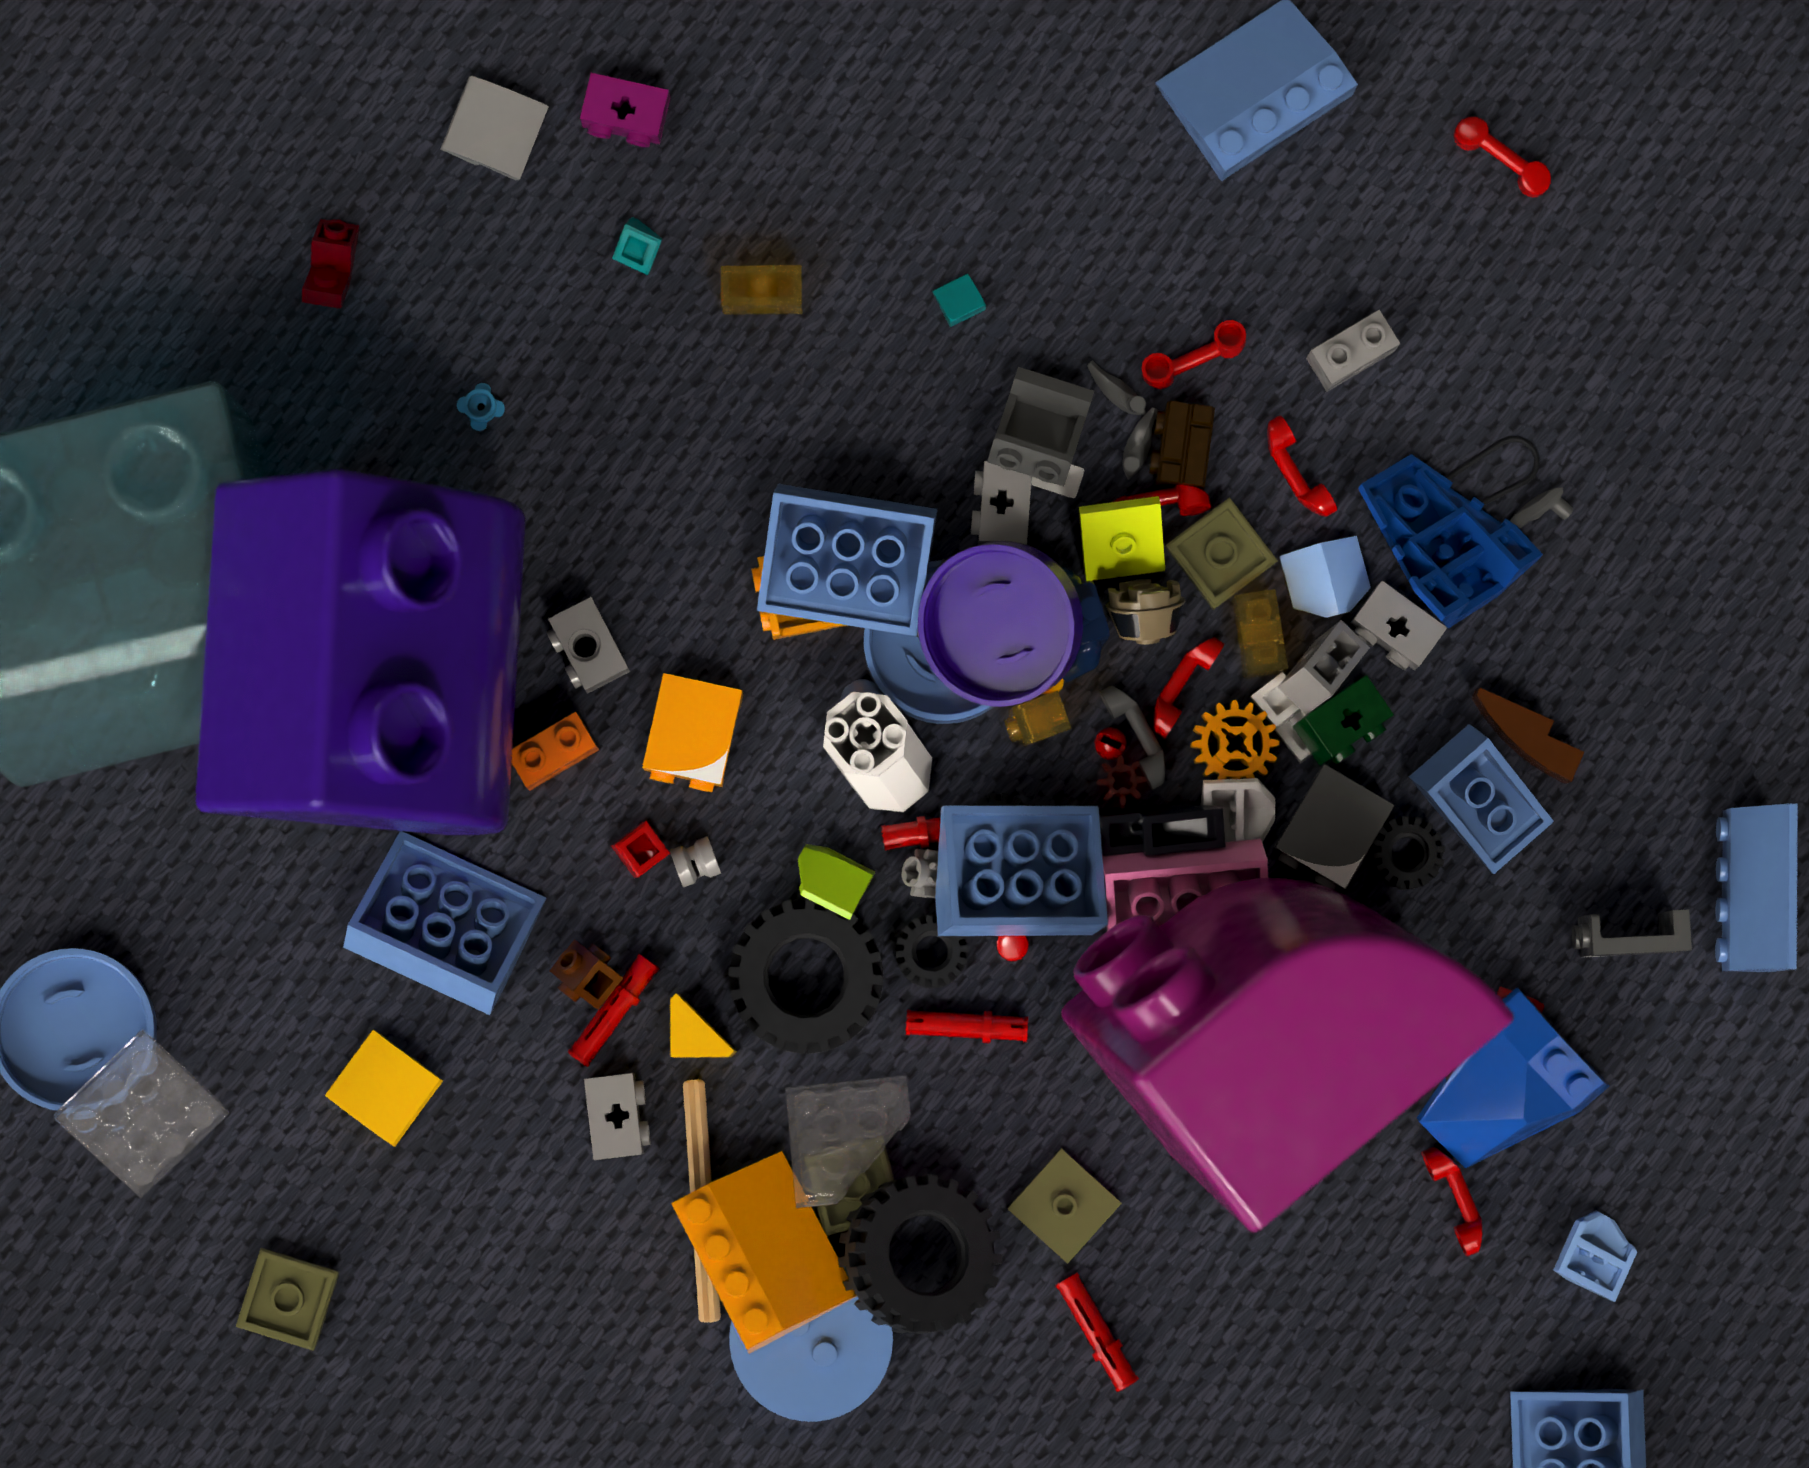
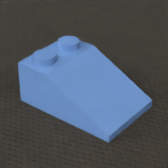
[1409,724,1554,874]

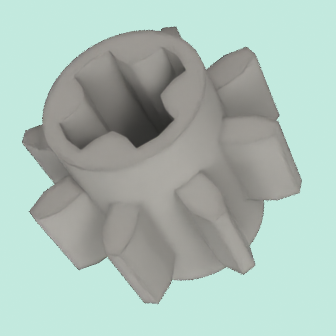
[902,849,938,898]

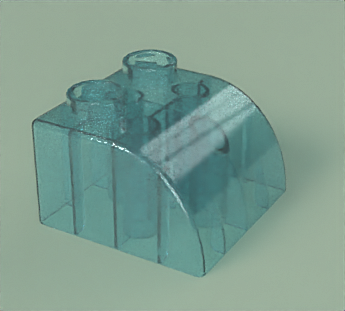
[0,381,266,787]

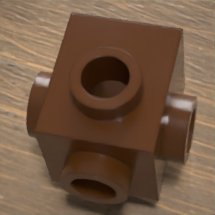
[549,939,623,1010]

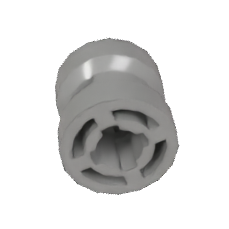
[670,836,721,888]

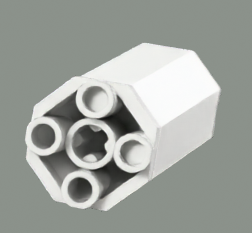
[823,692,932,812]

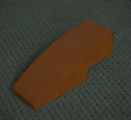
[1471,688,1584,784]

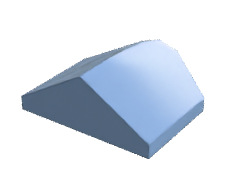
[1279,536,1371,618]
[1553,1211,1637,1302]

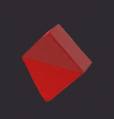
[611,821,670,878]

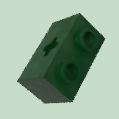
[1292,675,1394,766]

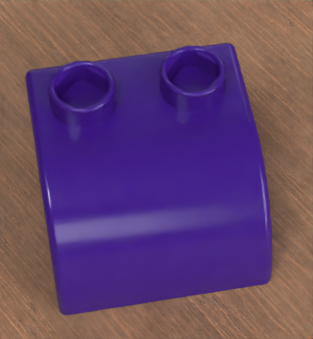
[195,469,526,835]

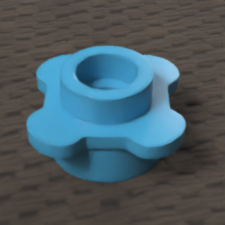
[457,383,505,431]

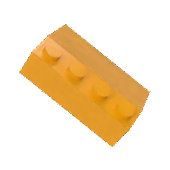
[671,1151,857,1354]

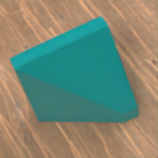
[612,217,663,275]

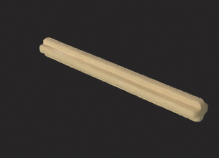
[683,1079,721,1323]

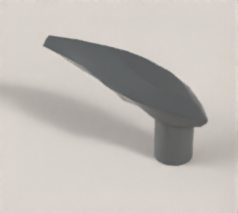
[1087,360,1146,415]
[1122,407,1159,480]
[1510,487,1574,529]

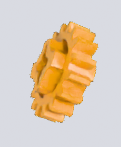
[1191,700,1279,780]

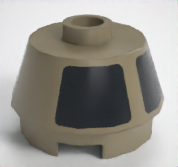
[1105,579,1185,645]

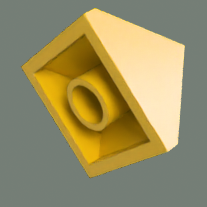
[670,993,737,1058]

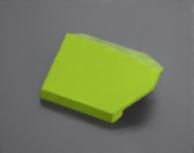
[798,844,875,920]

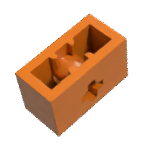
[512,712,599,791]

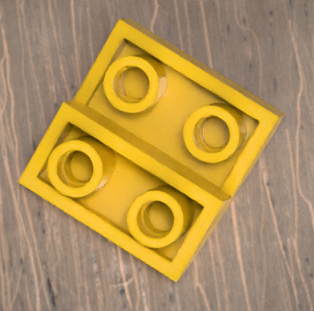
[325,1030,443,1147]

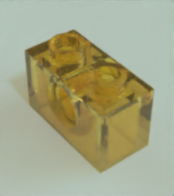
[721,265,803,314]
[1232,589,1288,679]
[1004,690,1072,748]

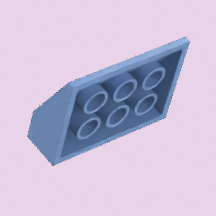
[1155,0,1358,181]
[757,484,937,636]
[1715,804,1798,972]
[935,806,1108,936]
[343,831,546,1015]
[1510,1389,1646,1468]

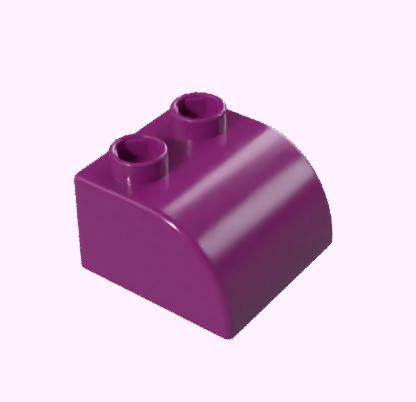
[1061,878,1514,1232]

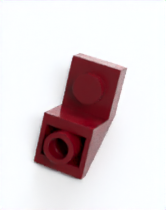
[302,219,360,309]

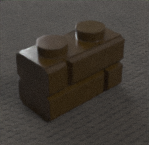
[1149,401,1215,490]

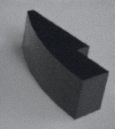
[1099,805,1226,856]

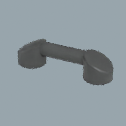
[1099,685,1165,790]

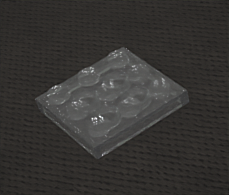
[53,1029,229,1198]

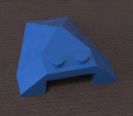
[1358,454,1543,628]
[1417,987,1610,1168]

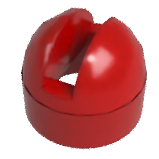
[1094,727,1127,760]

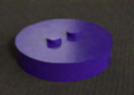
[918,541,1083,707]

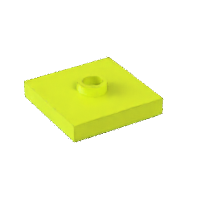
[1079,496,1165,581]

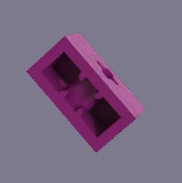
[580,73,670,147]

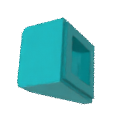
[932,274,986,327]

